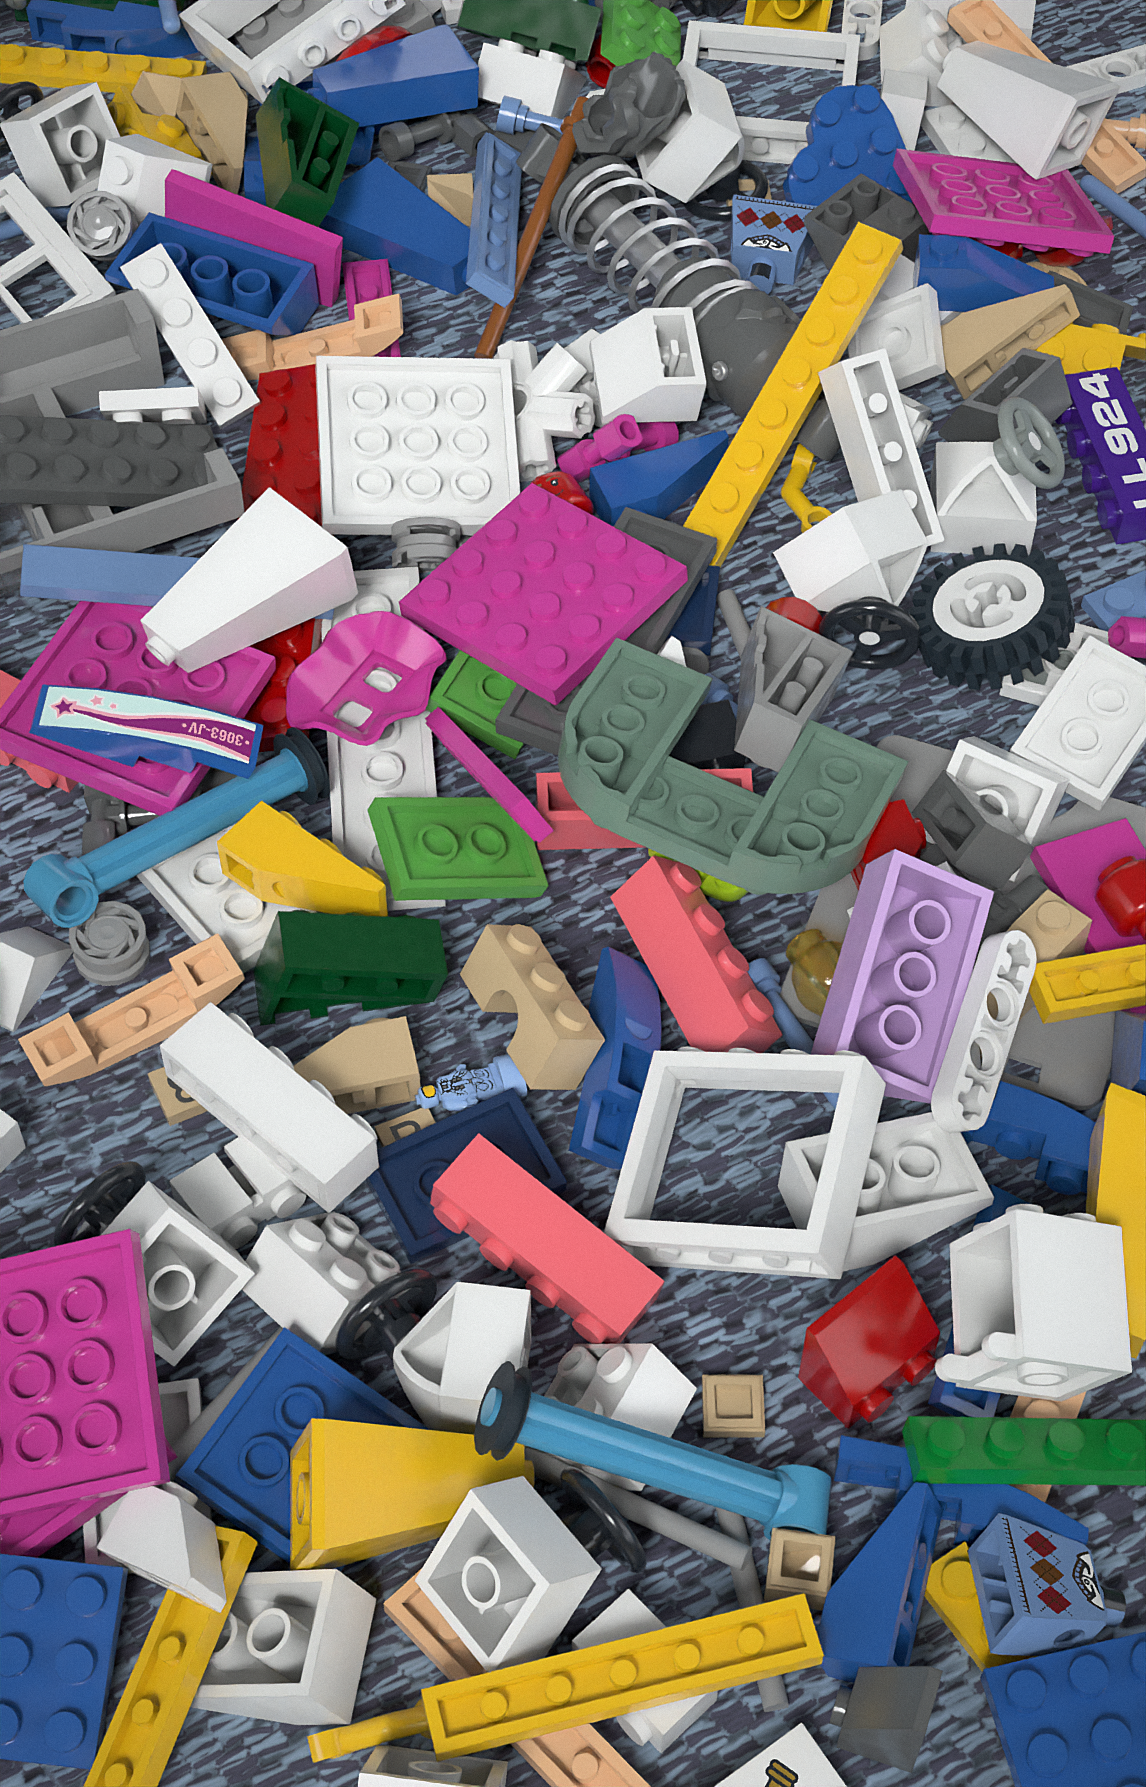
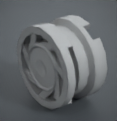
[67,191,139,262]
[391,517,460,573]
[69,901,150,986]

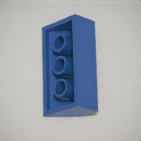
[105,212,319,335]

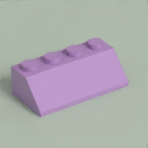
[811,849,994,1104]

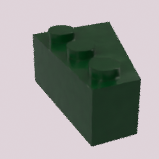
[456,0,602,66]
[256,77,359,227]
[253,910,448,1026]

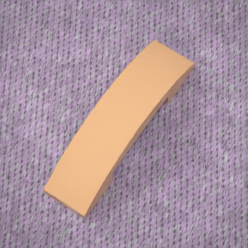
[222,293,403,380]
[18,933,245,1086]

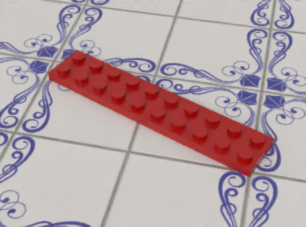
[237,364,334,753]

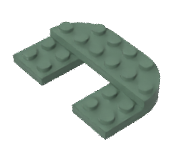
[558,637,909,895]

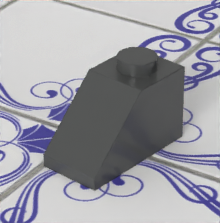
[912,770,1034,890]
[829,1666,943,1773]

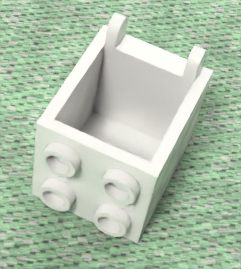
[935,1204,1132,1402]

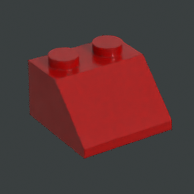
[798,1255,940,1429]

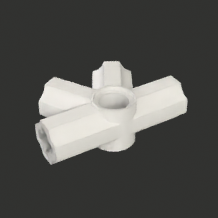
[494,340,596,482]

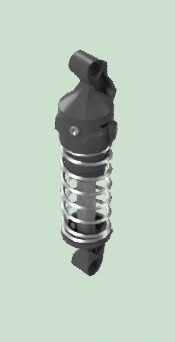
[516,123,841,461]

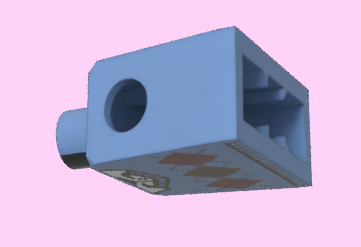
[730,195,817,294]
[967,1513,1126,1656]

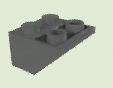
[804,173,930,272]
[938,348,1073,442]

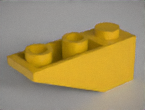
[217,801,388,917]

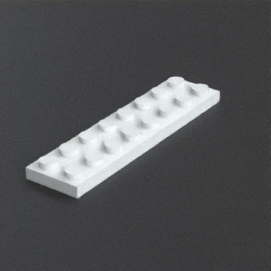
[321,567,446,911]

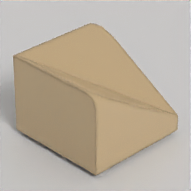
[131,71,182,119]
[427,173,473,226]
[764,1528,835,1610]

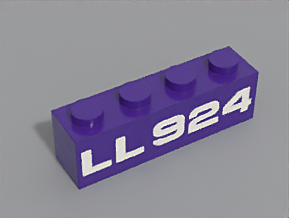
[1055,367,1146,544]

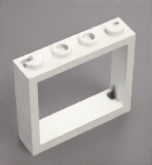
[179,0,406,104]
[683,20,860,164]
[604,1046,886,1279]

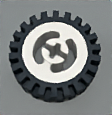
[910,543,1075,690]

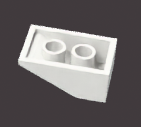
[778,1112,994,1271]
[190,1569,376,1725]

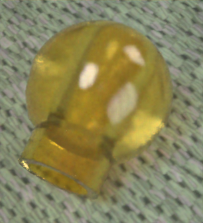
[786,929,843,1016]

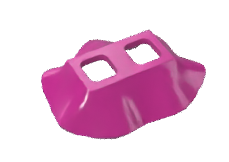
[286,611,446,746]

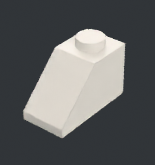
[97,1481,227,1613]

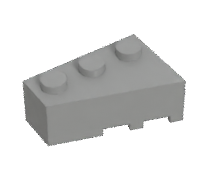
[734,606,853,773]

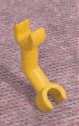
[780,443,832,533]
[307,1698,431,1763]

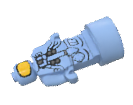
[415,1054,527,1112]

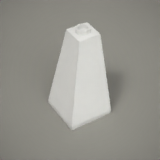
[937,41,1120,180]
[140,487,358,673]

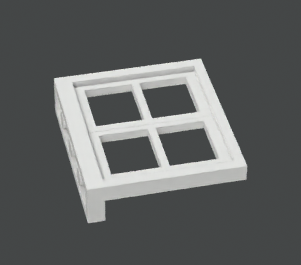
[0,172,116,324]

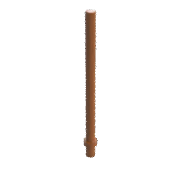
[474,96,589,359]

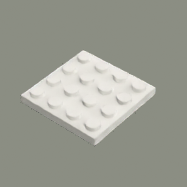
[315,356,520,536]

